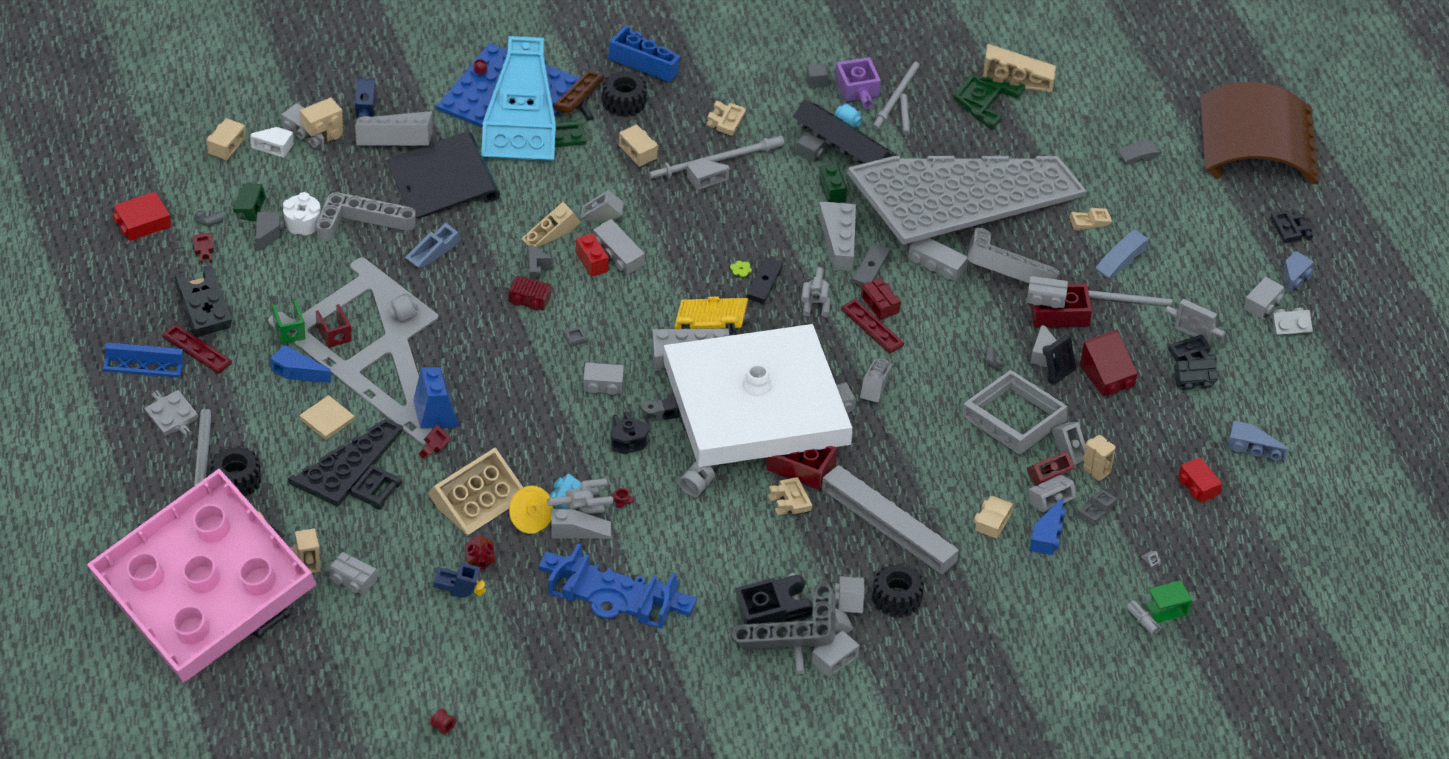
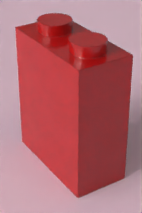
[112,192,171,241]

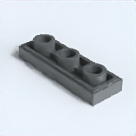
[852,243,890,287]

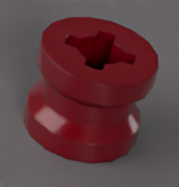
[430,708,457,735]

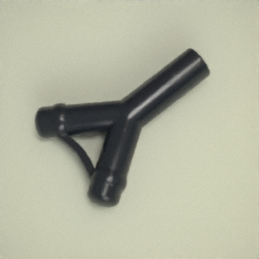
[576,95,593,121]

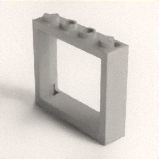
[963,370,1068,455]

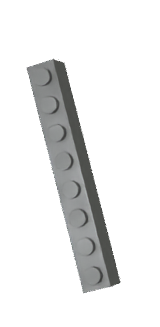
[822,465,959,575]

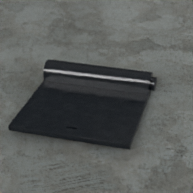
[386,132,500,219]

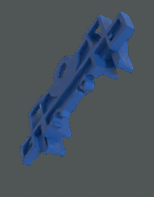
[539,543,697,629]

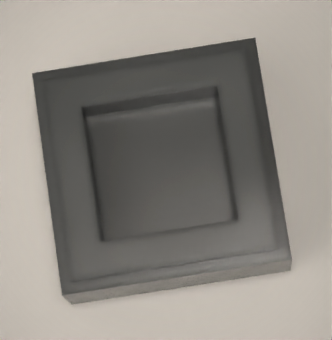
[563,326,588,347]

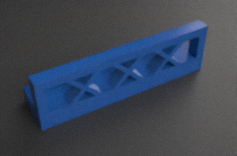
[103,343,184,378]

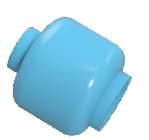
[835,104,862,127]

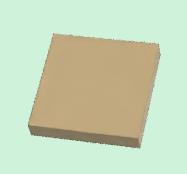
[299,395,355,440]

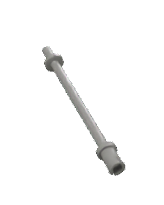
[649,135,785,179]

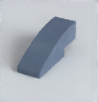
[405,223,462,269]
[1095,229,1148,279]

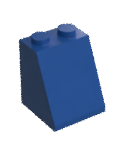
[413,367,459,428]

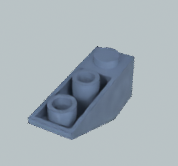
[1228,421,1288,461]

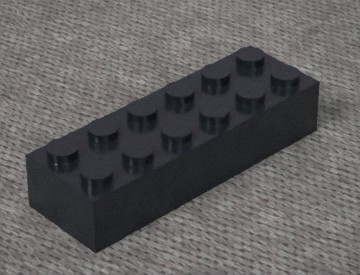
[793,99,901,164]

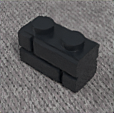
[1174,359,1218,390]

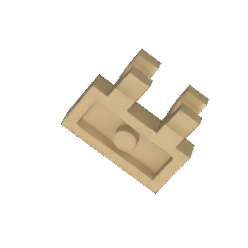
[706,101,746,136]
[768,477,812,516]

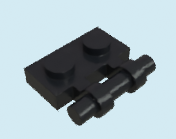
[1270,210,1313,243]
[1168,334,1217,361]

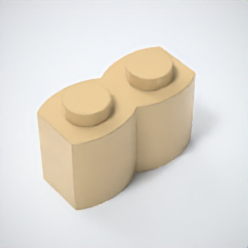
[973,496,1013,539]

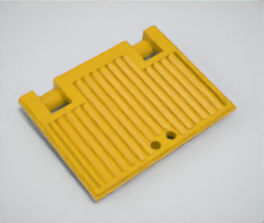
[674,297,748,329]

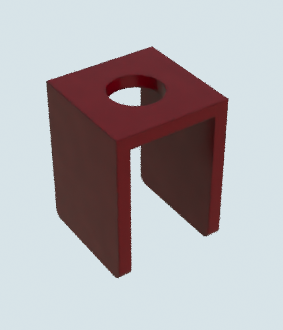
[315,304,352,348]

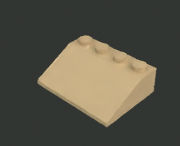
[427,447,523,536]

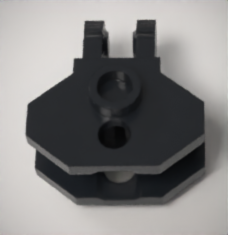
[611,411,650,454]

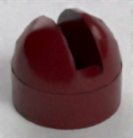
[473,59,488,75]

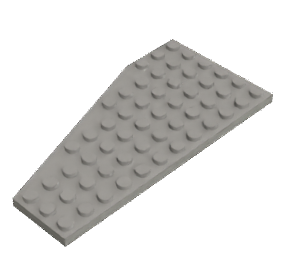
[847,156,1087,244]

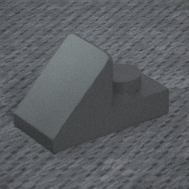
[529,245,552,281]

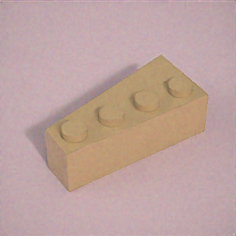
[983,44,1056,92]

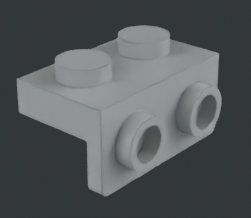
[1269,308,1313,336]

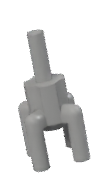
[801,267,831,317]
[547,478,613,514]

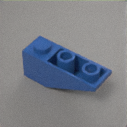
[270,345,331,383]
[1029,499,1066,555]

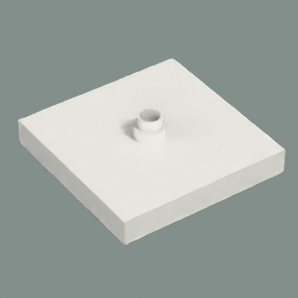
[663,324,852,467]

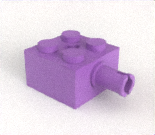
[835,57,881,109]

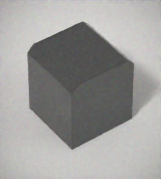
[806,63,829,88]

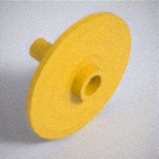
[509,486,553,534]

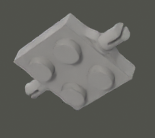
[1165,299,1226,343]
[144,390,199,438]

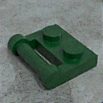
[555,118,587,147]

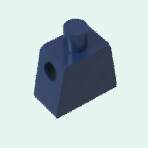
[355,78,376,118]

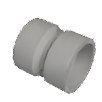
[679,461,715,498]

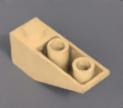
[522,202,582,248]

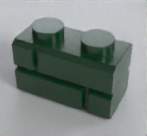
[819,163,847,203]

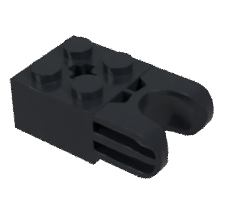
[175,265,232,337]
[736,575,813,625]

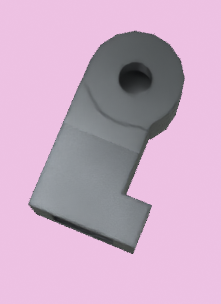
[642,394,679,422]

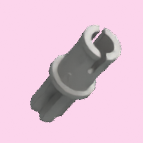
[1127,600,1161,636]

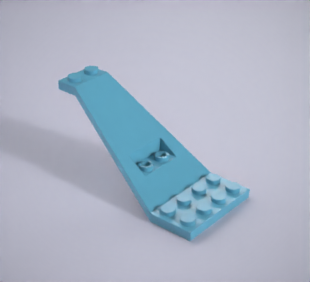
[481,36,556,161]

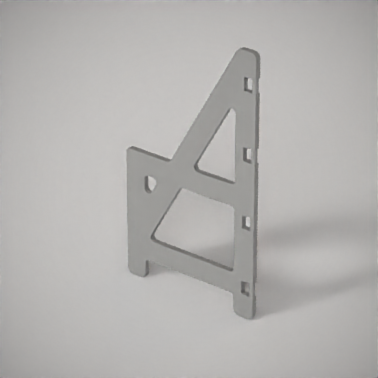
[268,258,438,446]

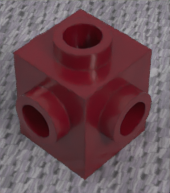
[465,534,495,570]

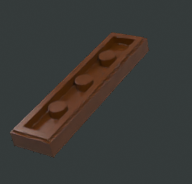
[554,71,604,114]

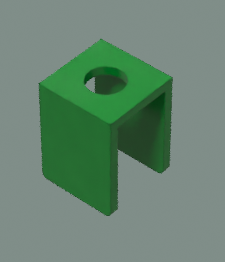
[272,300,306,344]
[1146,580,1192,623]

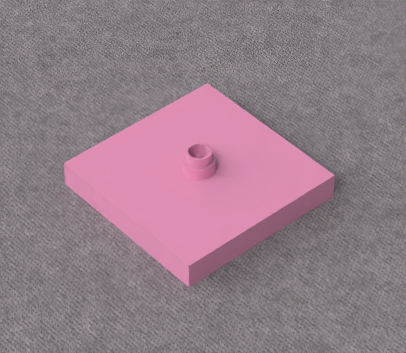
[87,469,317,682]

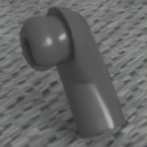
[195,210,223,226]

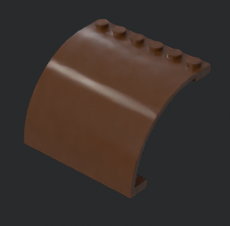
[1200,82,1319,184]

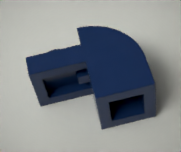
[432,562,480,598]

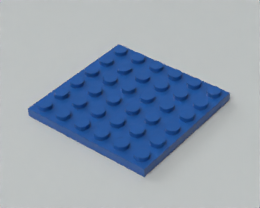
[436,43,580,128]

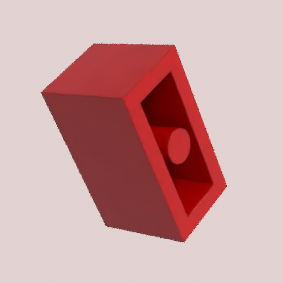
[576,233,609,277]
[1178,457,1222,503]

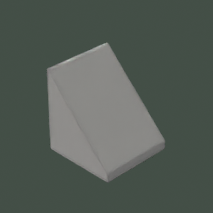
[1141,551,1160,567]

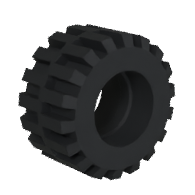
[602,71,647,117]
[210,446,261,497]
[872,563,924,617]

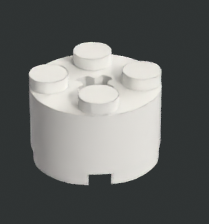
[283,192,321,235]

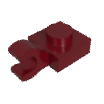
[419,425,451,459]

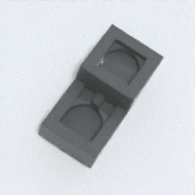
[1118,140,1160,165]
[1077,489,1118,526]

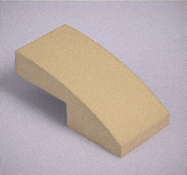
[1069,208,1112,230]

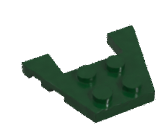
[954,75,1025,130]

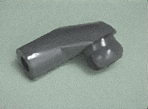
[985,346,1005,369]

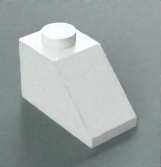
[250,127,294,158]

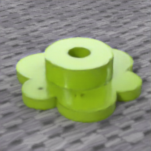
[730,261,752,277]

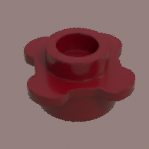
[610,488,634,508]

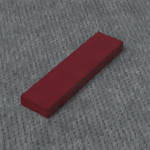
[841,298,904,354]
[162,324,232,374]

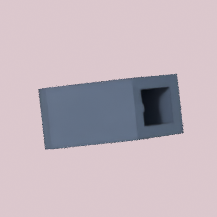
[1283,251,1314,293]

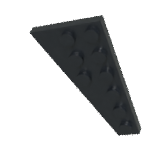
[288,418,403,507]

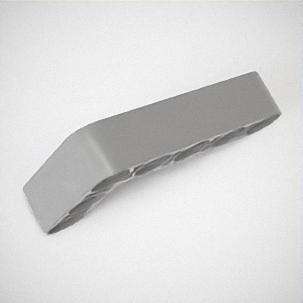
[316,192,416,241]
[967,228,1059,283]

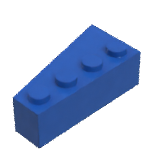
[608,25,680,82]

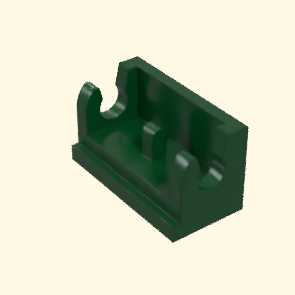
[233,183,266,222]

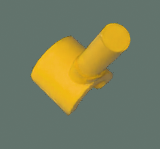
[473,580,486,596]

